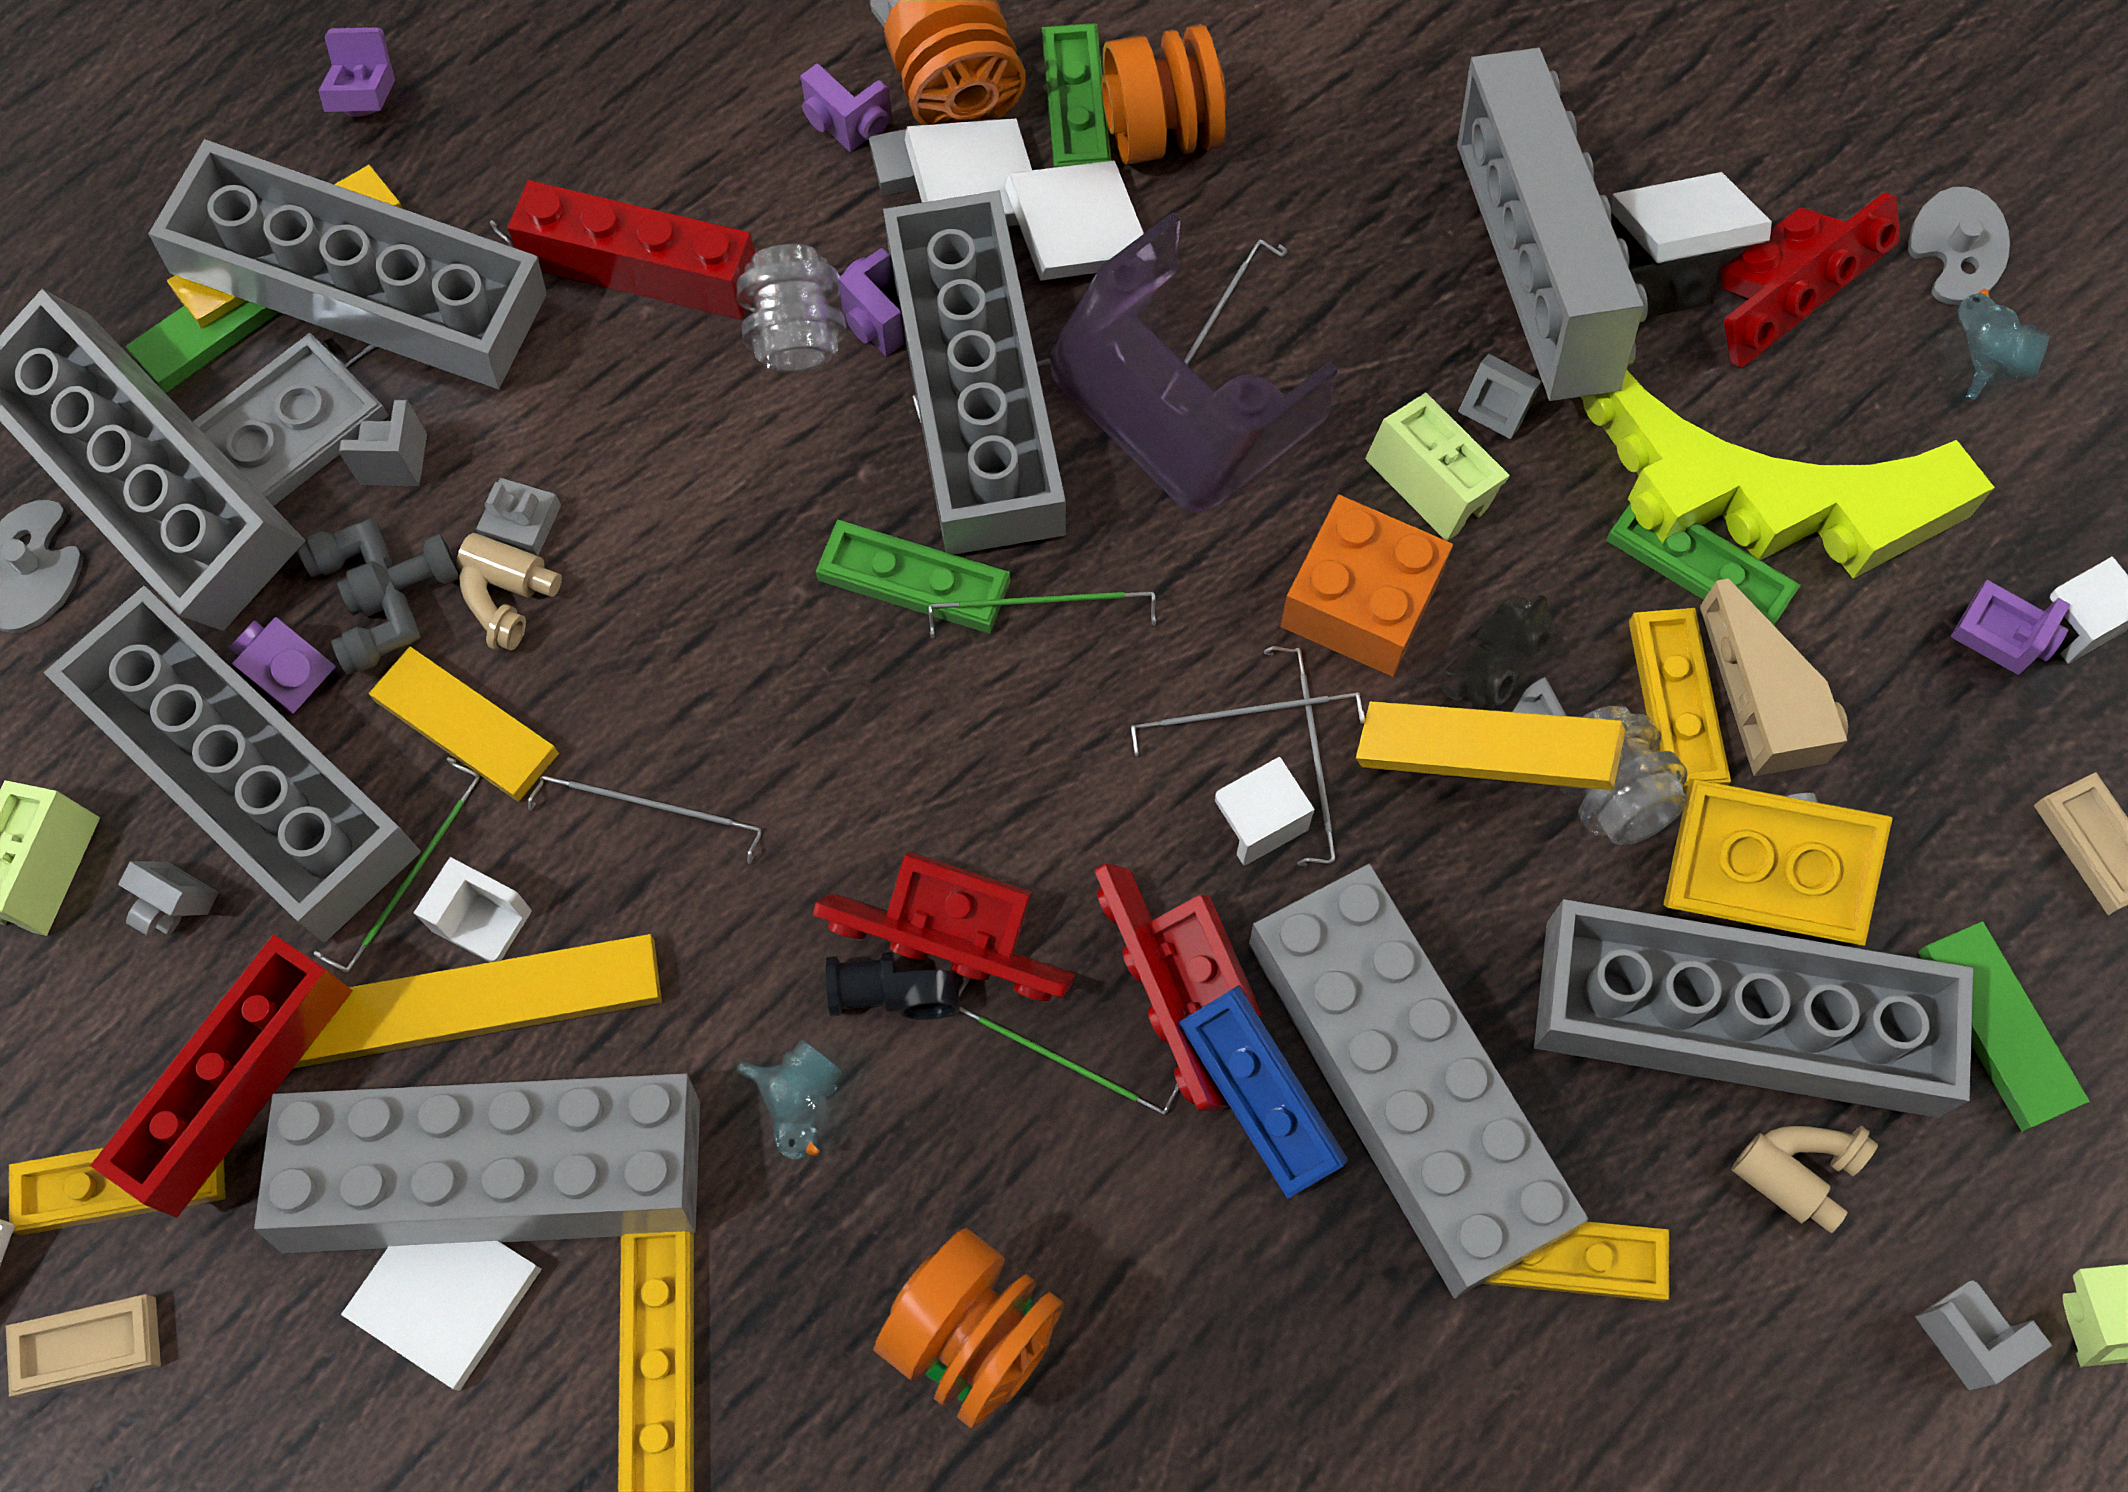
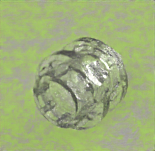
[736,244,847,372]
[1558,706,1688,845]

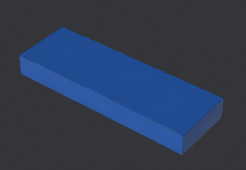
[1178,985,1348,1199]

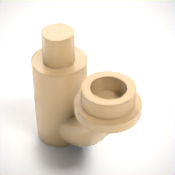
[456,533,562,651]
[1731,1126,1878,1233]

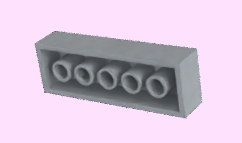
[1457,47,1648,401]
[148,139,547,390]
[883,190,1066,555]
[0,289,306,631]
[43,586,421,944]
[1249,864,1588,1299]
[1534,899,1973,1118]
[254,1074,700,1253]

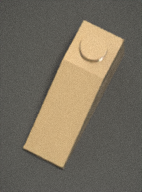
[1700,578,1848,776]

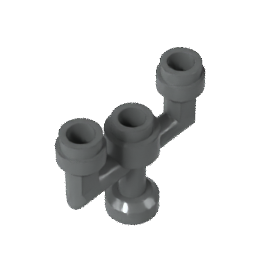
[298,518,460,675]

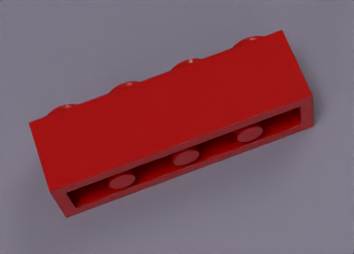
[507,180,760,320]
[90,934,353,1218]

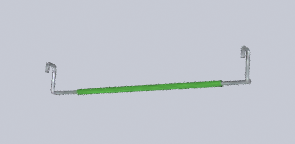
[928,592,1156,638]
[314,757,480,972]
[959,976,1179,1115]

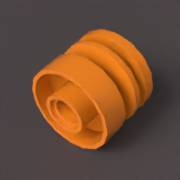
[884,0,1026,125]
[1101,24,1226,165]
[873,1227,1065,1430]

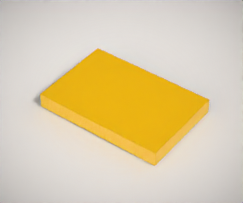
[1663,778,1893,946]

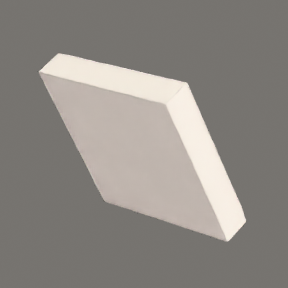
[904,118,1032,226]
[1005,161,1152,281]
[1611,172,1772,264]
[341,1241,542,1391]

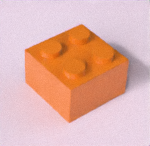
[1280,494,1453,677]

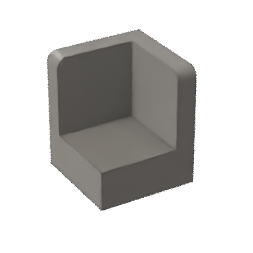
[339,400,427,486]
[1915,1281,2052,1390]

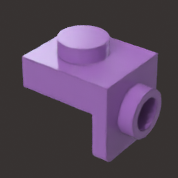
[319,27,395,117]
[800,63,892,153]
[838,248,904,357]
[1950,580,2070,675]
[229,617,336,714]

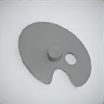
[1908,187,2010,305]
[0,500,84,634]

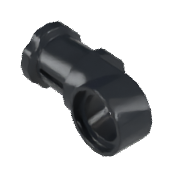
[826,952,960,1020]

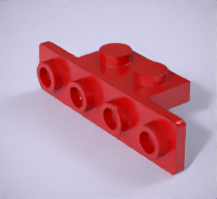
[1719,192,1900,368]
[813,852,1075,1001]
[1095,863,1263,1111]

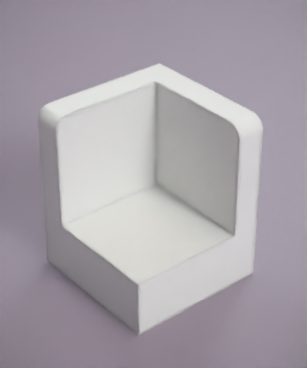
[2050,556,2128,664]
[1215,757,1315,866]
[414,857,532,962]

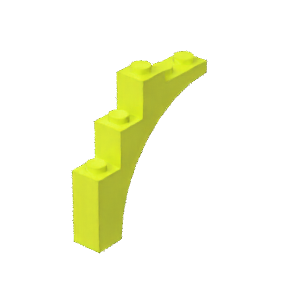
[1581,369,1995,579]

